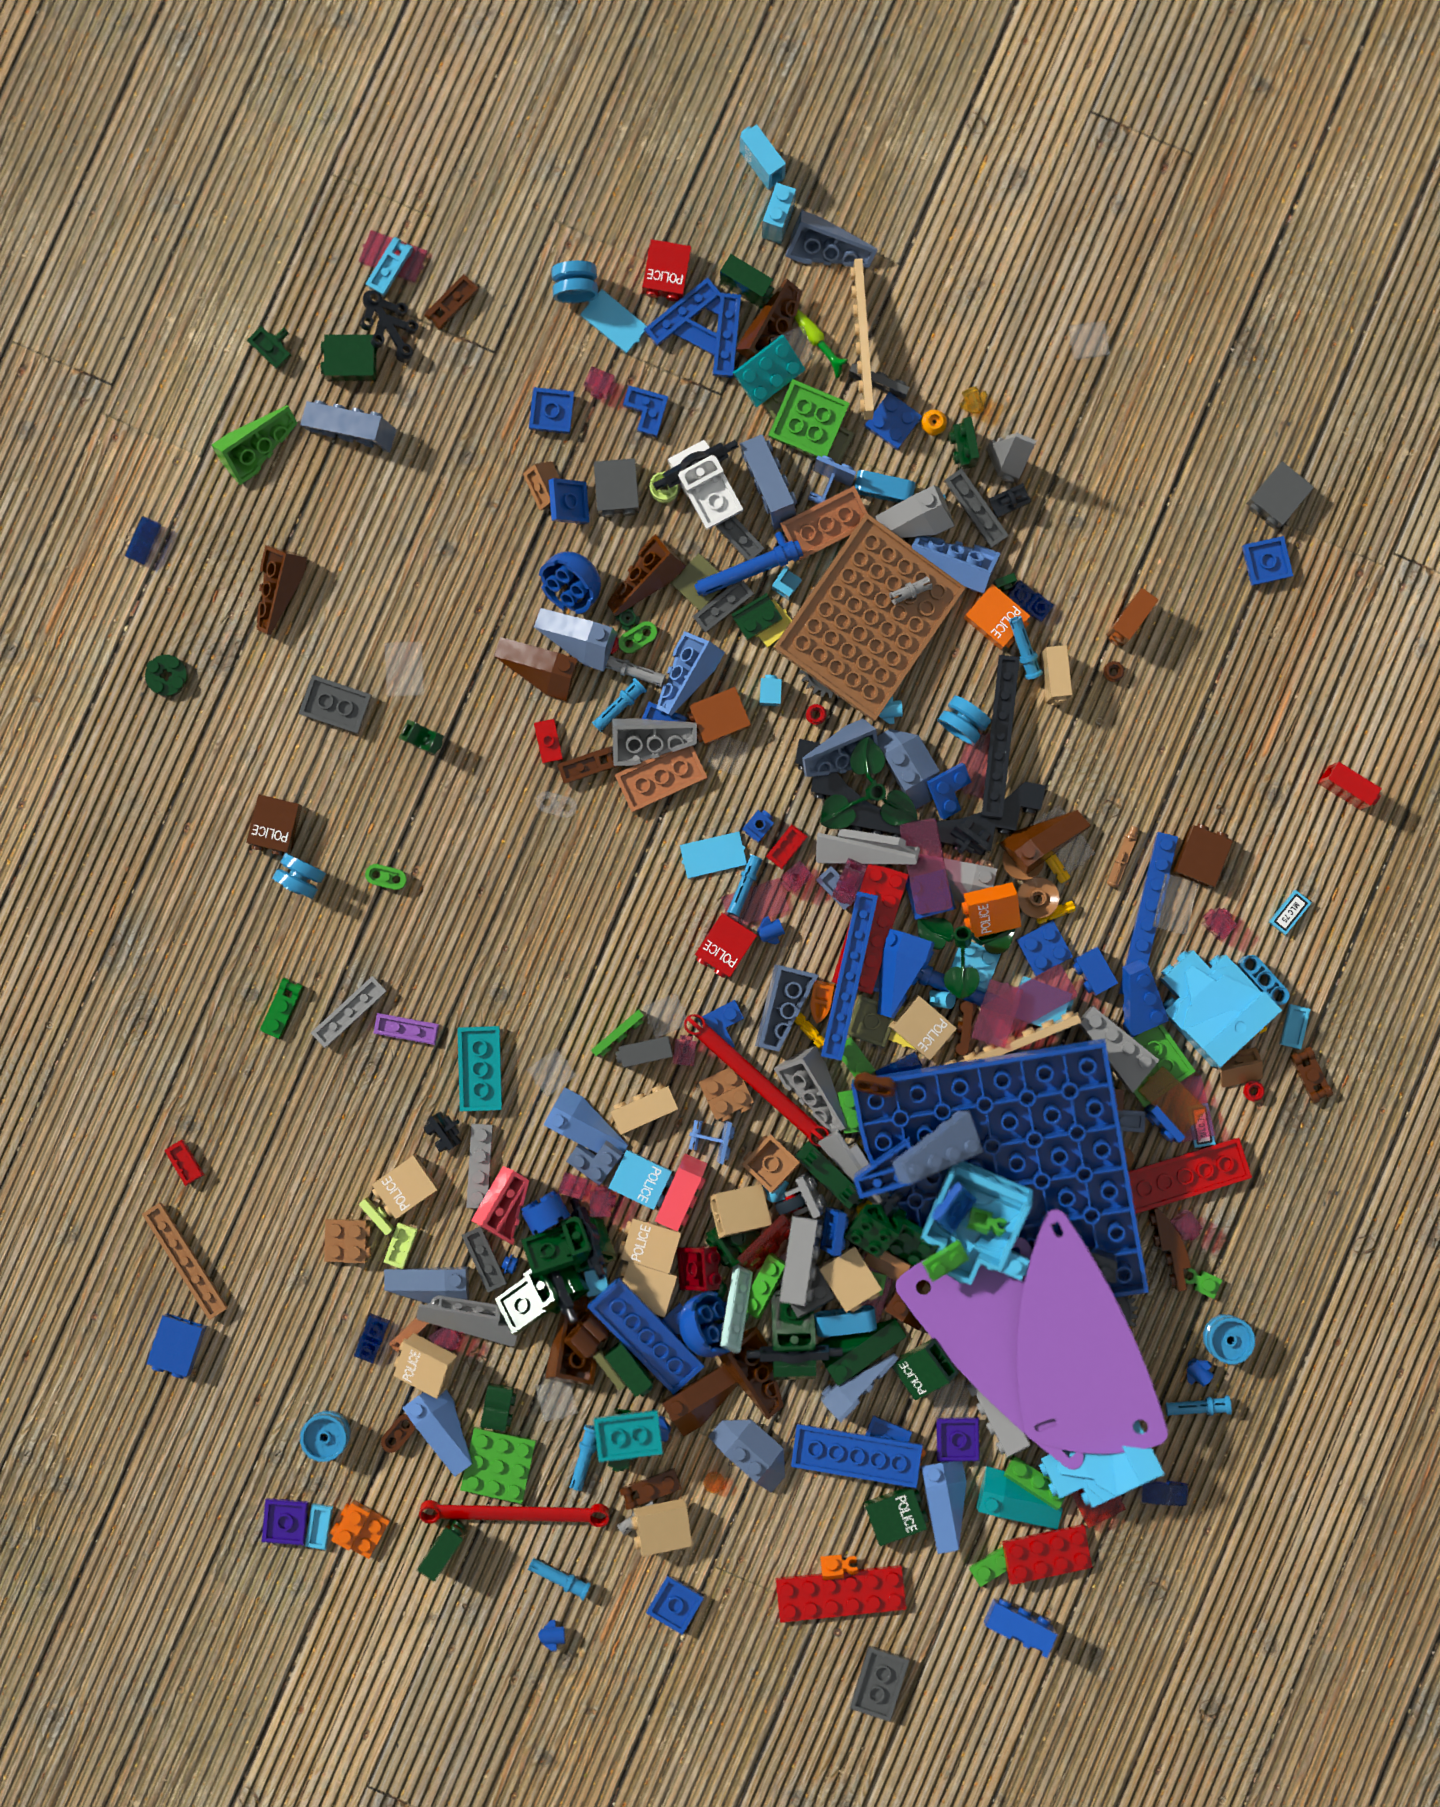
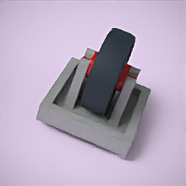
[775,1171,827,1219]

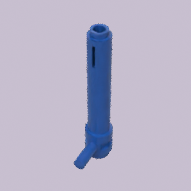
[694,531,804,596]
[916,950,1013,1016]

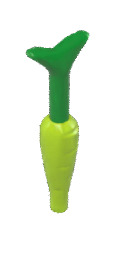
[794,309,848,378]

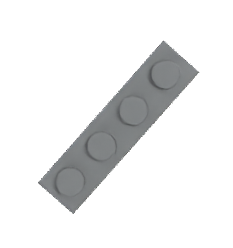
[311,976,387,1048]
[466,1124,493,1209]

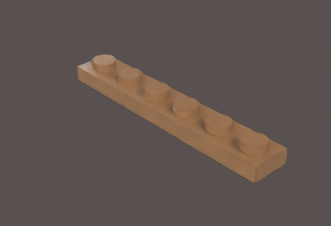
[142,1202,228,1320]

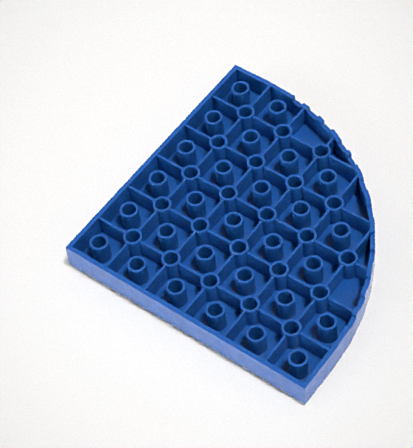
[851,1039,1149,1297]

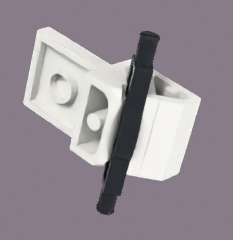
[652,439,743,530]

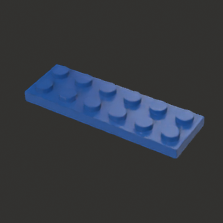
[588,1277,705,1395]
[791,1424,923,1488]

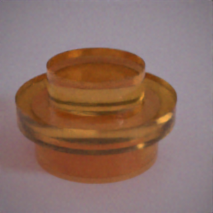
[704,1471,725,1493]

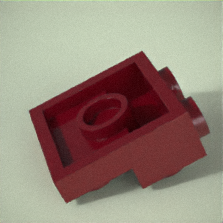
[677,1246,722,1291]

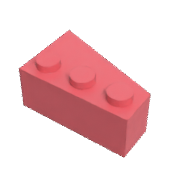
[655,1153,708,1232]
[471,1166,529,1245]

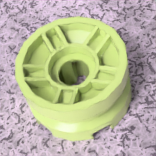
[650,471,679,504]

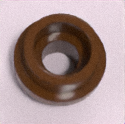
[1103,661,1124,682]

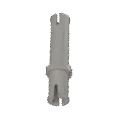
[605,656,666,688]

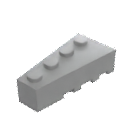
[1078,1006,1159,1093]
[780,1216,824,1306]
[966,1380,1030,1458]

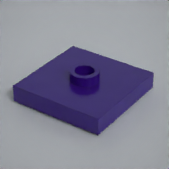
[936,1417,980,1462]
[262,1498,309,1545]

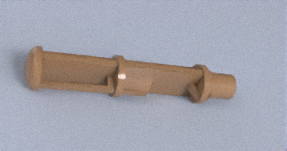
[1107,826,1139,888]

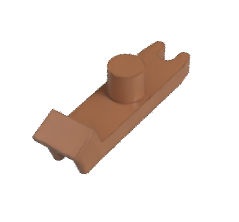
[389,1318,428,1353]

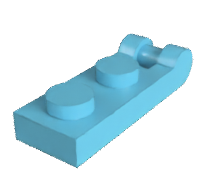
[366,237,414,296]

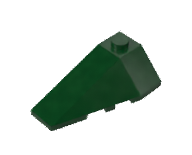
[817,1318,907,1386]

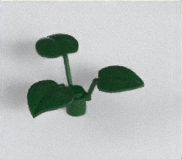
[820,737,918,829]
[917,917,1015,999]

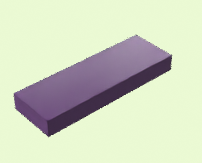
[373,1013,439,1045]

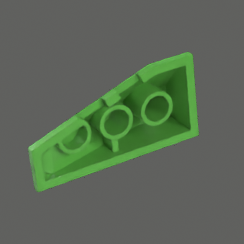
[211,405,297,485]

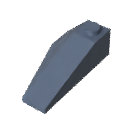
[802,719,878,777]
[821,1353,899,1423]

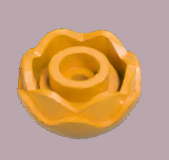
[921,410,947,436]

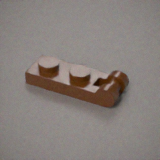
[424,274,479,331]
[557,746,618,785]
[619,1468,682,1510]

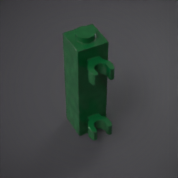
[794,1141,863,1209]

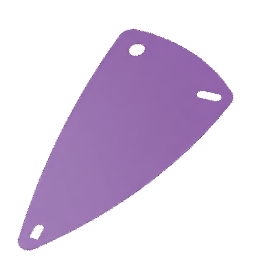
[1017,1210,1168,1454]
[896,1237,1083,1469]

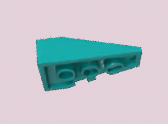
[976,1466,1063,1529]

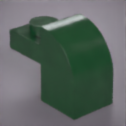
[399,720,444,755]

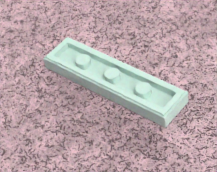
[720,1265,753,1353]

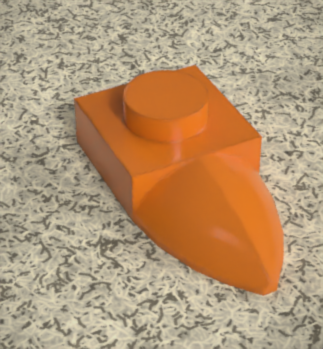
[810,980,835,1023]

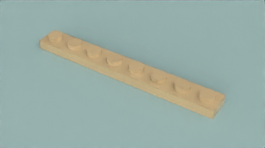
[850,259,874,420]
[944,1011,1081,1065]

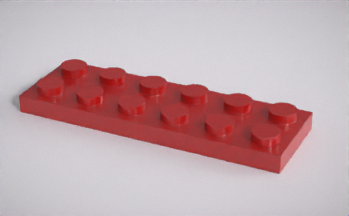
[832,864,909,994]
[1128,1137,1252,1214]
[776,1565,906,1623]

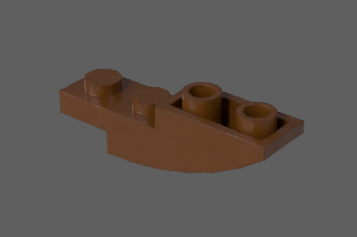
[1149,1208,1191,1291]

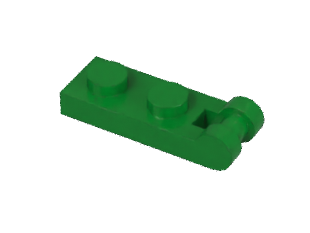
[260,977,303,1039]

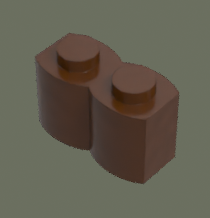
[564,1310,611,1359]

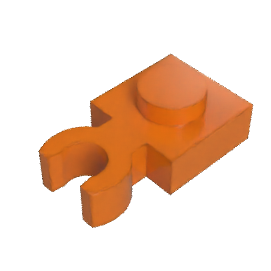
[820,1555,858,1580]

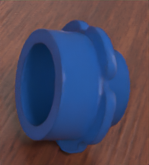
[502,1254,519,1275]

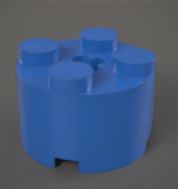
[521,1190,570,1235]

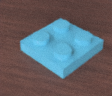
[950,942,1001,993]

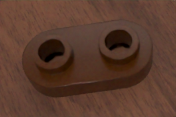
[853,1072,897,1097]
[381,1414,416,1453]

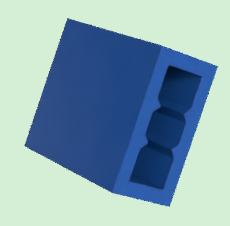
[146,1313,207,1379]

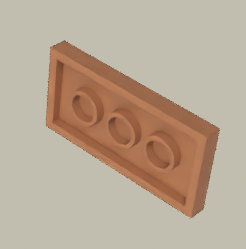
[780,486,868,561]
[615,745,707,813]

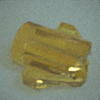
[959,386,988,414]

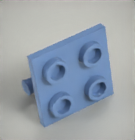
[808,456,856,503]
[688,1120,735,1164]

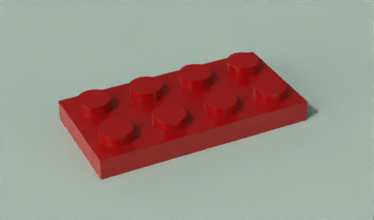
[1002,1524,1092,1585]

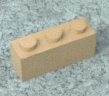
[611,1084,679,1135]

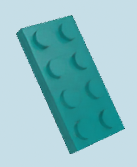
[457,1026,502,1111]

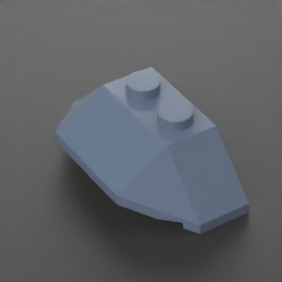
[877,729,940,809]
[708,1419,785,1493]

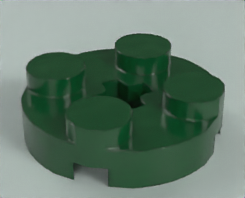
[145,654,188,697]

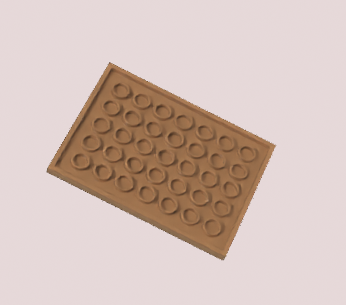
[773,513,966,721]

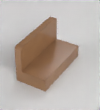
[523,461,560,511]
[1218,1047,1263,1088]
[864,1250,911,1282]

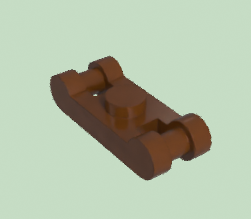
[954,1001,973,1055]
[1290,1046,1333,1104]

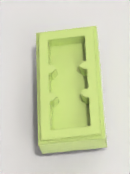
[359,1197,395,1235]
[384,1222,418,1269]

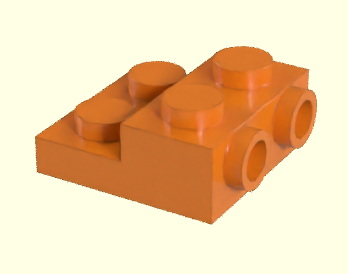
[330,1500,390,1559]

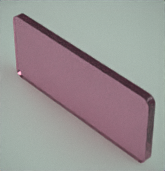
[900,818,953,914]
[981,964,1077,1039]

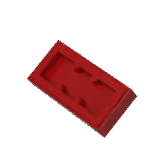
[534,719,563,764]
[766,824,808,870]
[164,1139,205,1186]

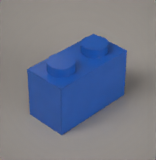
[1073,947,1118,996]

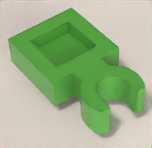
[967,1207,1007,1236]
[1185,1268,1222,1299]

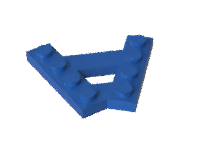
[644,277,741,378]

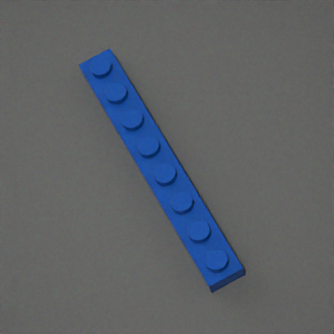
[1118,832,1178,995]
[821,891,878,1061]

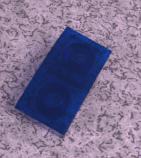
[125,516,162,565]
[1007,580,1054,622]
[875,1051,923,1076]
[354,1313,390,1363]
[1142,1480,1188,1506]

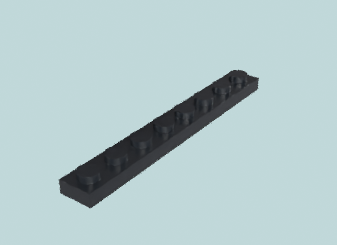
[981,655,1020,819]

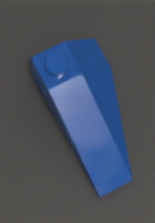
[877,929,935,1019]

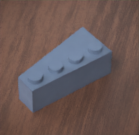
[300,400,397,453]
[739,434,797,530]
[755,965,819,1052]
[892,1111,983,1184]

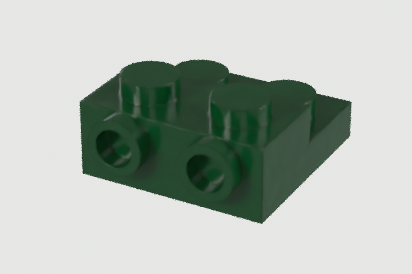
[949,416,980,470]
[705,1226,766,1268]

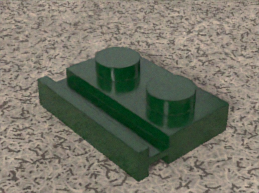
[731,593,782,641]

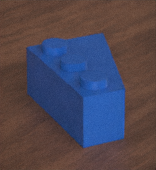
[1122,959,1169,1037]
[854,1136,922,1199]
[984,1598,1058,1658]

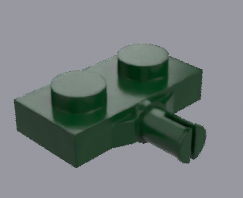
[247,326,292,371]

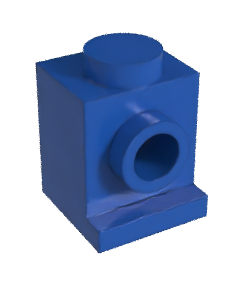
[742,810,774,843]

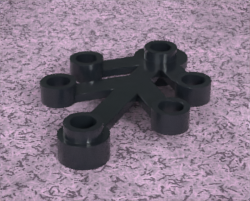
[360,290,419,363]

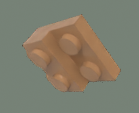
[699,1067,754,1122]
[742,1134,801,1194]
[324,1219,372,1263]

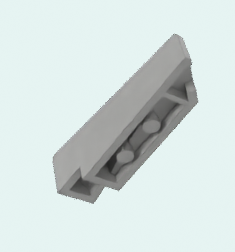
[816,829,921,865]
[818,1129,890,1204]
[416,1295,517,1347]

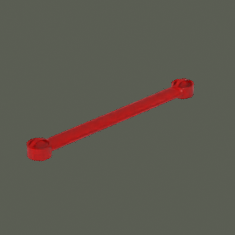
[684,1014,829,1147]
[419,1500,610,1527]

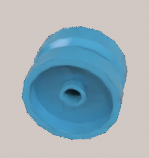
[551,260,598,303]
[937,695,991,746]
[272,853,326,899]
[1203,1314,1255,1364]
[300,1410,351,1462]

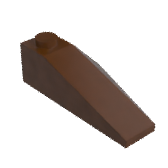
[736,279,802,360]
[607,534,686,616]
[257,545,307,635]
[494,637,579,702]
[999,810,1091,875]
[545,1296,597,1385]

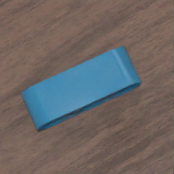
[854,470,916,503]
[1238,955,1290,1005]
[814,1305,877,1337]

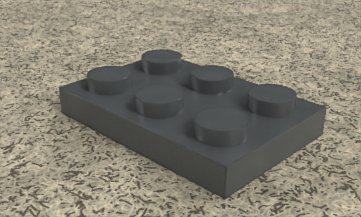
[299,675,372,734]
[778,1252,835,1319]
[849,1645,910,1722]

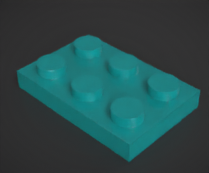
[733,335,806,407]
[594,1410,663,1462]

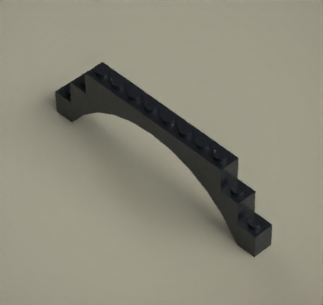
[794,739,1046,855]

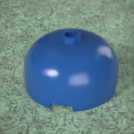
[539,551,601,614]
[679,1291,730,1358]

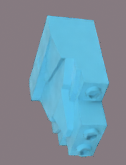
[1159,950,1282,1067]
[921,1161,1033,1285]
[1039,1420,1164,1508]

